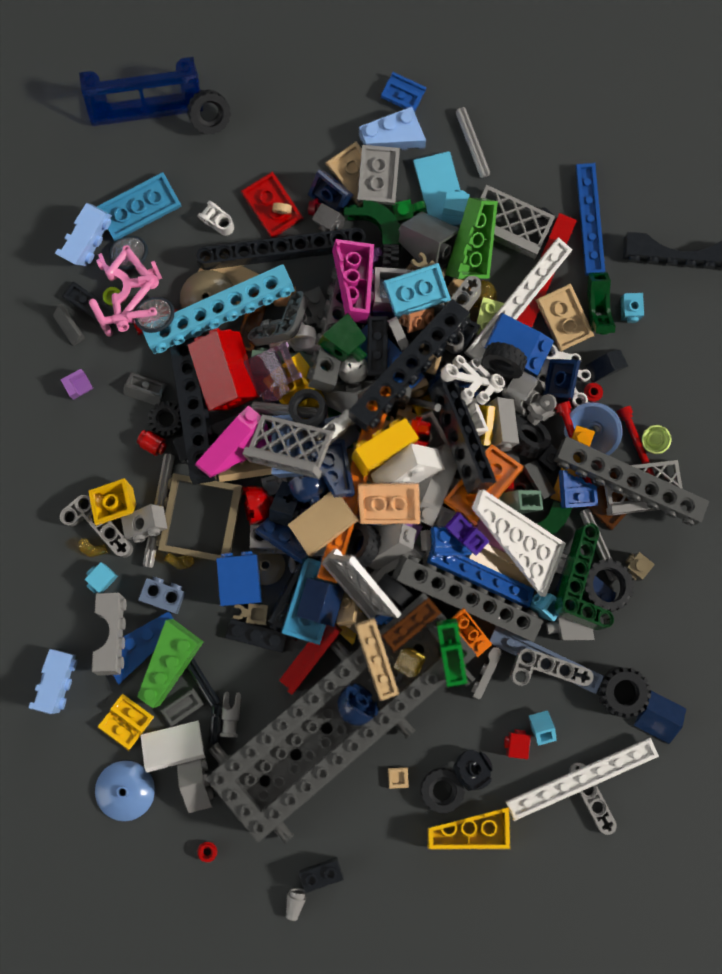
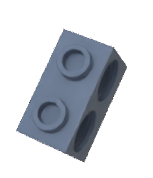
[139,576,186,614]

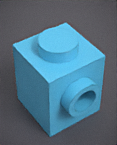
[442,190,470,218]
[620,293,644,323]
[85,562,118,593]
[530,593,559,622]
[529,710,557,746]

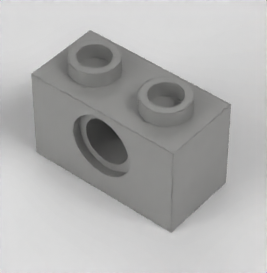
[121,504,168,543]

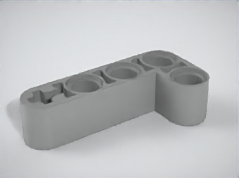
[432,276,481,354]
[60,495,133,558]
[510,648,593,686]

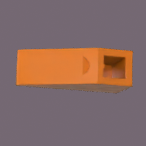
[451,608,492,657]

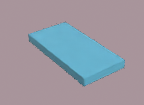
[413,151,462,227]

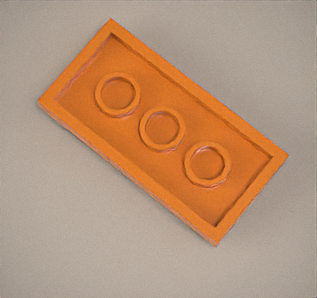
[443,444,524,526]

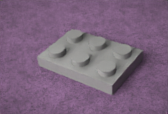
[357,145,400,205]

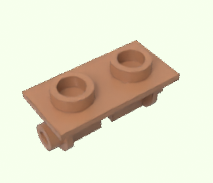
[399,307,435,333]

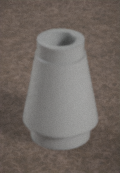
[286,888,306,921]

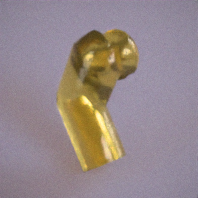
[78,538,107,557]
[164,553,194,570]

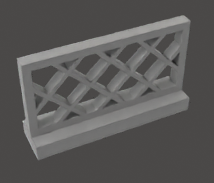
[480,185,555,259]
[243,414,334,479]
[604,460,686,516]
[321,549,401,619]

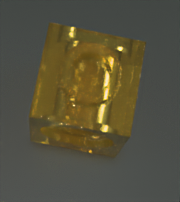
[394,647,427,678]

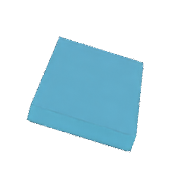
[383,263,451,318]

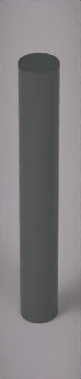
[408,396,441,412]

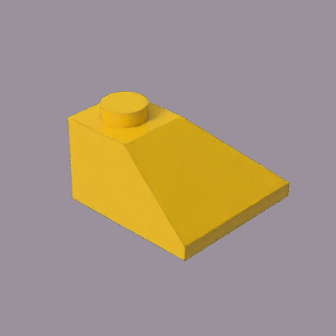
[88,478,136,526]

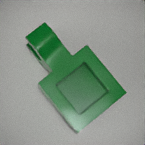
[392,200,426,223]

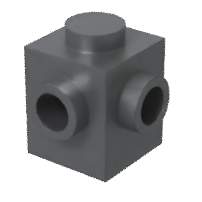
[312,203,345,232]

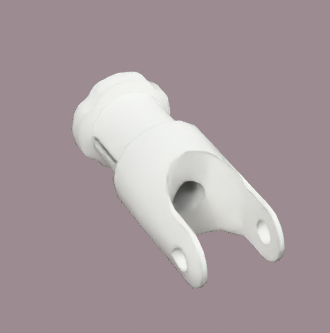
[316,409,355,445]

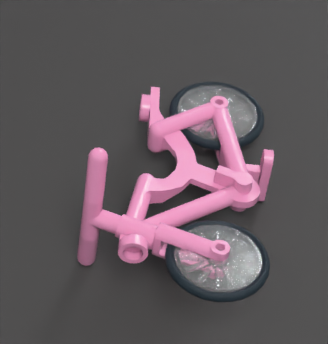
[89,236,175,337]

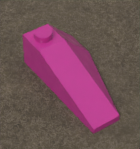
[195,406,272,478]

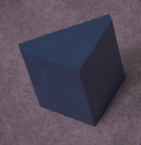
[308,169,354,213]
[542,359,580,402]
[296,578,344,627]
[633,690,686,744]

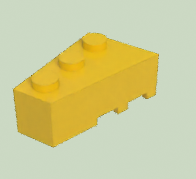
[351,418,419,477]

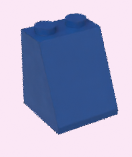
[216,551,262,606]

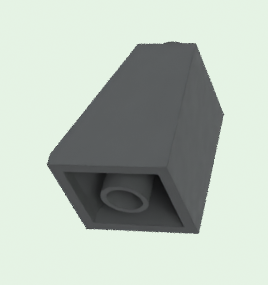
[398,212,459,270]

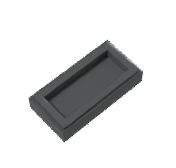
[160,688,205,727]

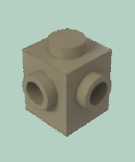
[625,552,655,581]

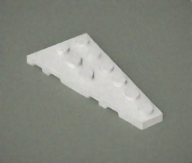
[472,490,566,597]

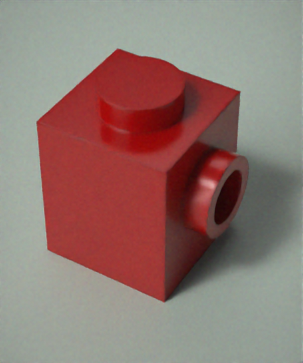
[504,729,531,760]

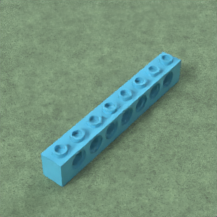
[143,264,295,354]

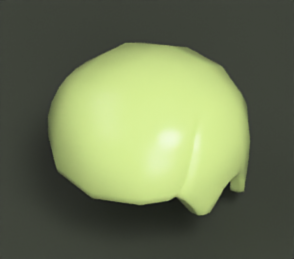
[641,425,672,454]

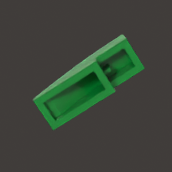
[436,618,468,687]

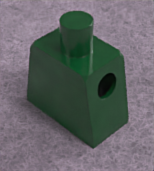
[318,313,367,363]

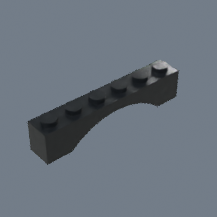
[623,232,722,269]

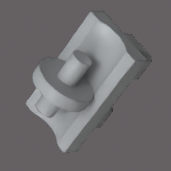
[526,394,559,425]

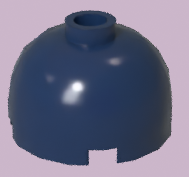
[288,475,329,505]
[337,684,379,726]

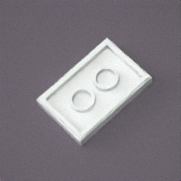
[141,721,205,772]

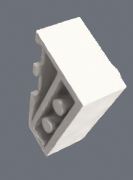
[371,444,445,483]

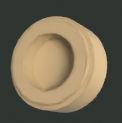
[272,203,292,214]

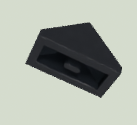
[586,349,628,383]

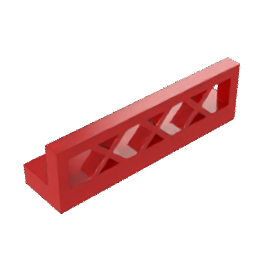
[279,624,342,695]

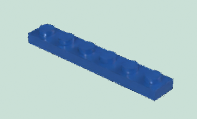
[575,163,605,276]
[427,545,535,608]

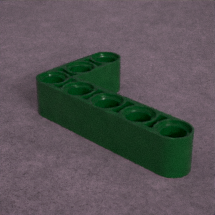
[555,523,614,630]

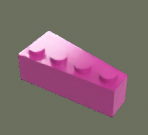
[332,239,374,324]

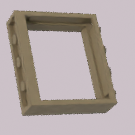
[156,473,243,561]

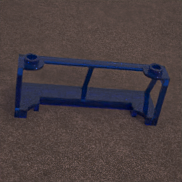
[79,57,203,126]

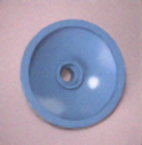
[564,402,622,455]
[95,760,155,821]

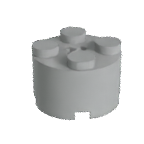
[502,372,546,416]

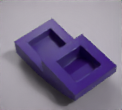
[444,512,490,556]

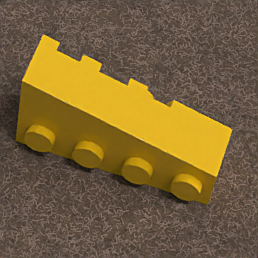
[427,807,510,849]

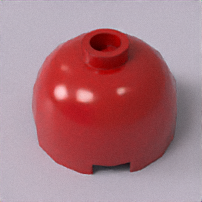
[242,486,274,525]

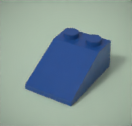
[484,313,554,375]

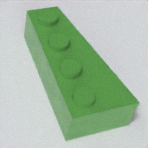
[445,198,498,279]
[137,619,204,708]

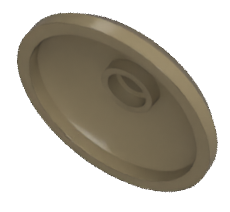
[180,270,237,321]

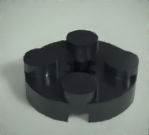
[453,749,493,791]

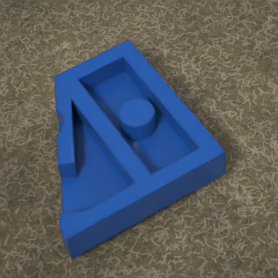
[559,470,598,508]

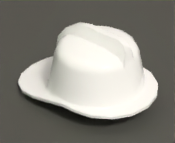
[286,322,318,355]

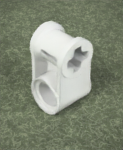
[197,201,234,236]

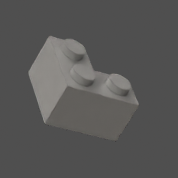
[177,759,214,813]

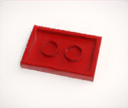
[241,172,303,238]

